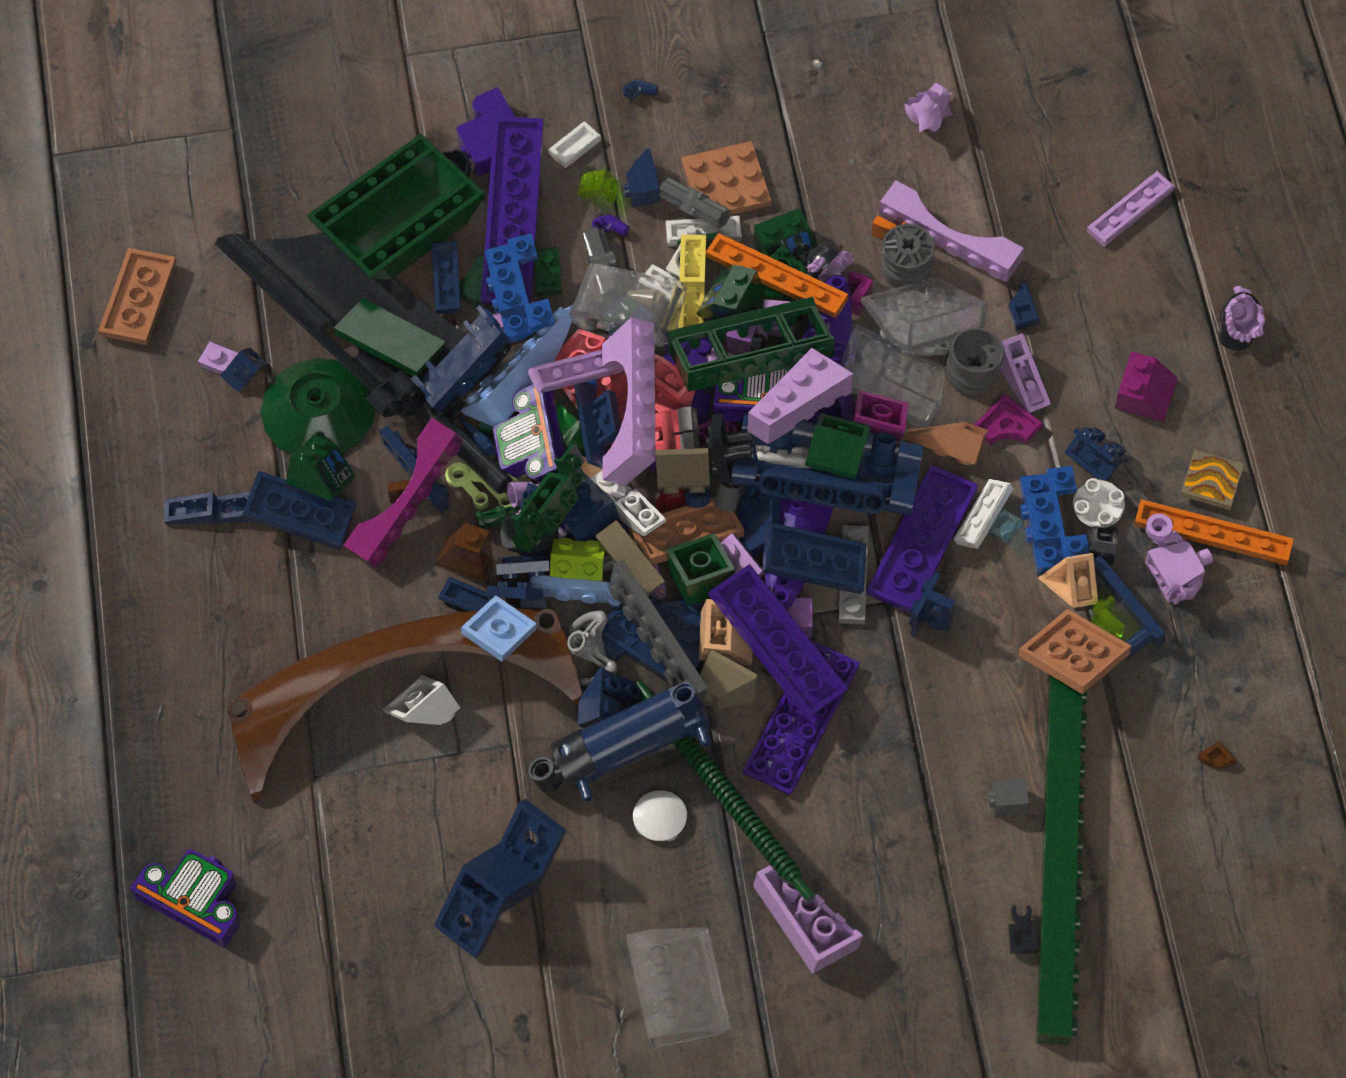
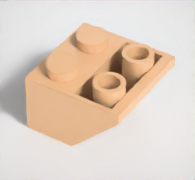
[699,599,752,666]

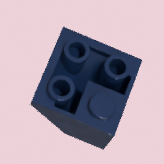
[577,668,640,728]

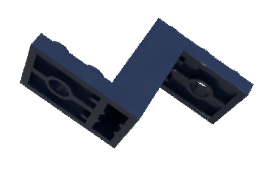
[434,798,567,958]

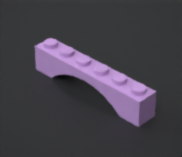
[879,181,1024,282]

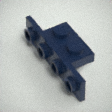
[574,382,621,469]

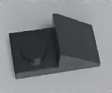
[1089,526,1119,566]

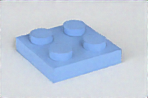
[461,596,537,662]

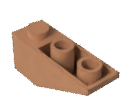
[902,422,989,465]

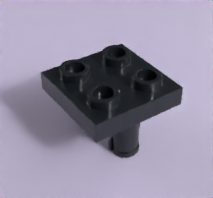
[706,413,754,484]

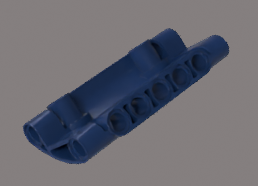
[731,414,924,516]

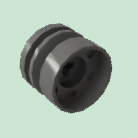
[881,224,935,291]
[945,327,1004,395]

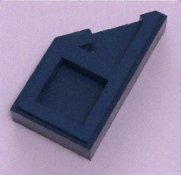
[1008,282,1040,330]

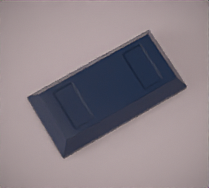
[438,577,493,612]

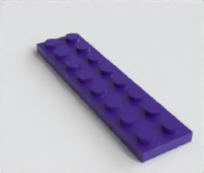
[481,117,544,304]

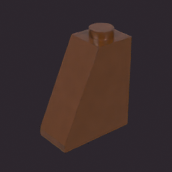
[435,523,493,581]

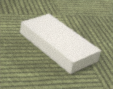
[549,121,601,169]

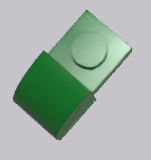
[555,400,586,457]

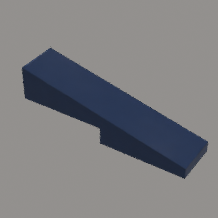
[164,492,253,525]

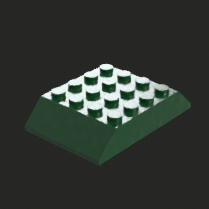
[307,133,485,279]

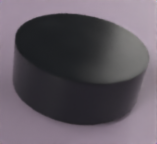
[751,334,766,351]

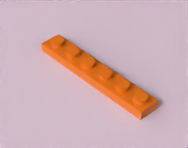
[706,233,849,318]
[1134,499,1294,566]

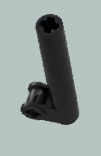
[415,394,512,494]

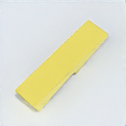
[678,235,706,328]

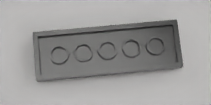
[609,559,708,702]

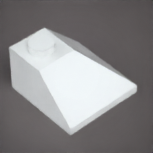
[383,675,460,725]

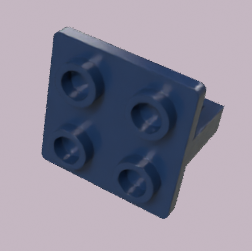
[1064,427,1130,482]
[909,572,955,637]

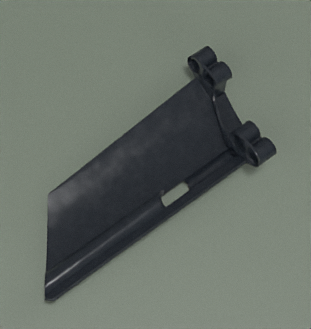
[215,232,512,418]

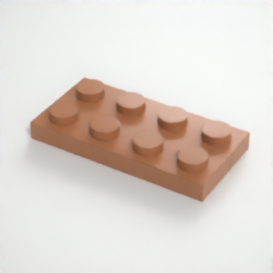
[98,248,177,345]
[628,497,744,565]

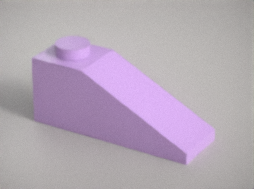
[1000,333,1051,413]

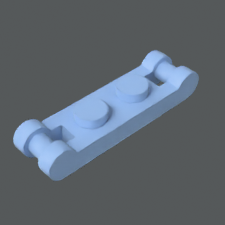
[529,575,622,609]

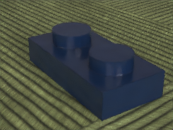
[487,581,543,599]

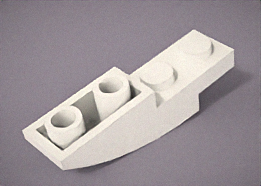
[591,470,666,536]

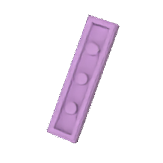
[1087,171,1175,247]
[528,350,622,394]

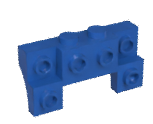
[484,233,555,343]
[1019,466,1090,575]

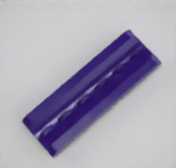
[742,641,860,796]

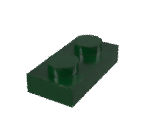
[535,247,562,297]

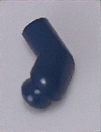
[622,79,659,98]

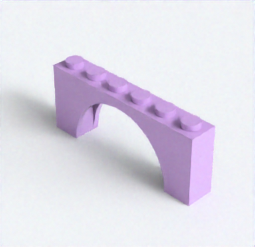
[602,317,656,486]

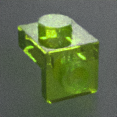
[577,169,619,202]
[1091,595,1124,638]

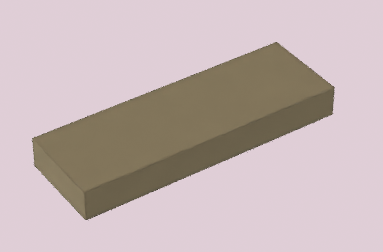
[596,520,665,596]

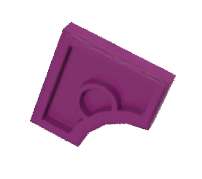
[973,394,1043,446]

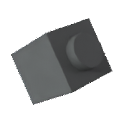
[987,778,1029,816]

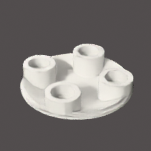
[1073,478,1125,528]
[633,790,687,841]

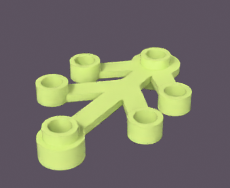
[445,453,539,510]

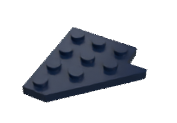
[602,598,711,686]

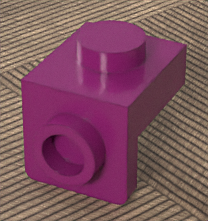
[848,271,873,316]

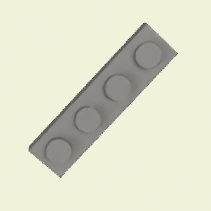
[839,525,869,624]

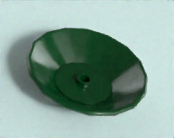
[260,358,375,455]

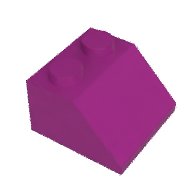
[1115,351,1178,422]
[851,390,909,442]

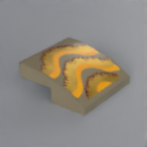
[1180,449,1244,510]

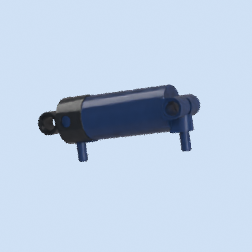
[528,683,711,802]

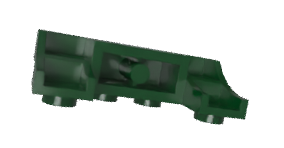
[510,442,586,552]

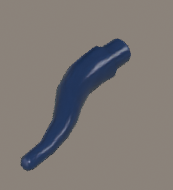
[458,416,496,455]

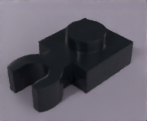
[1008,905,1038,954]

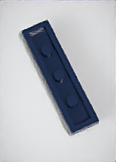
[379,425,450,514]

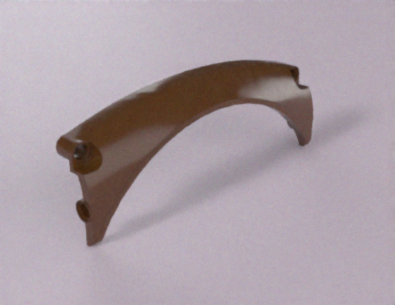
[227,609,582,802]

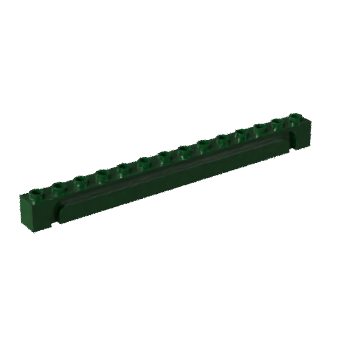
[1036,676,1087,1045]

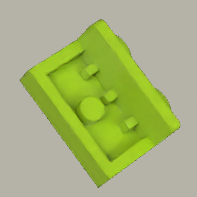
[550,538,606,581]

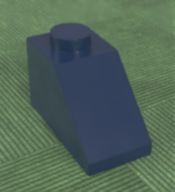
[623,148,660,207]

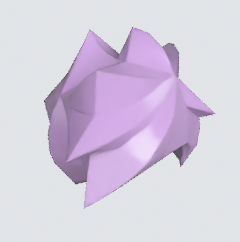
[905,83,953,133]

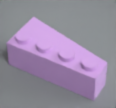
[748,348,853,444]
[753,866,863,974]

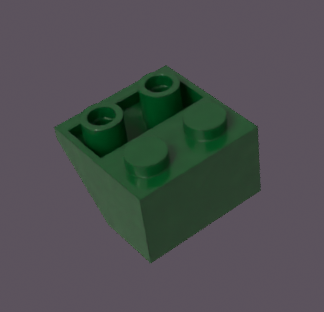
[805,413,870,479]

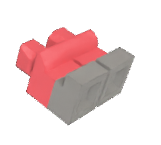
[655,406,700,450]

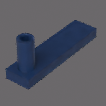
[1094,555,1165,658]

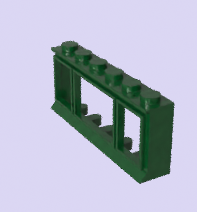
[668,296,835,392]

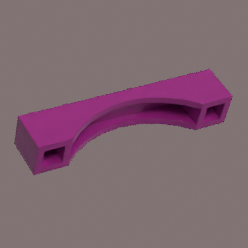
[343,418,463,568]

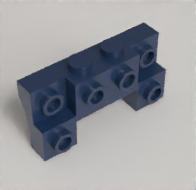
[412,305,509,412]

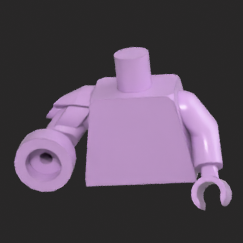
[1145,514,1213,605]

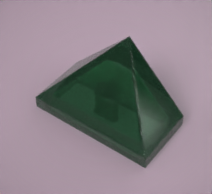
[459,257,484,312]

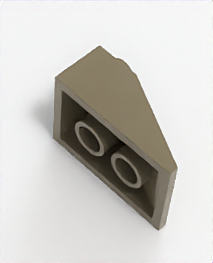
[655,448,710,495]

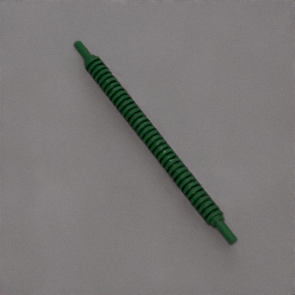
[635,680,816,903]

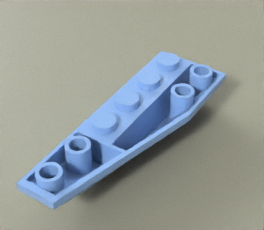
[460,305,576,427]

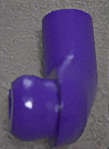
[592,215,630,237]

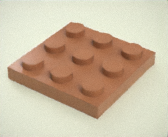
[681,141,771,219]
[1018,609,1131,694]

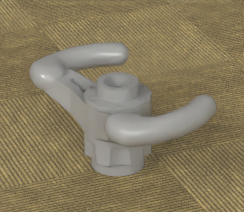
[567,611,617,687]

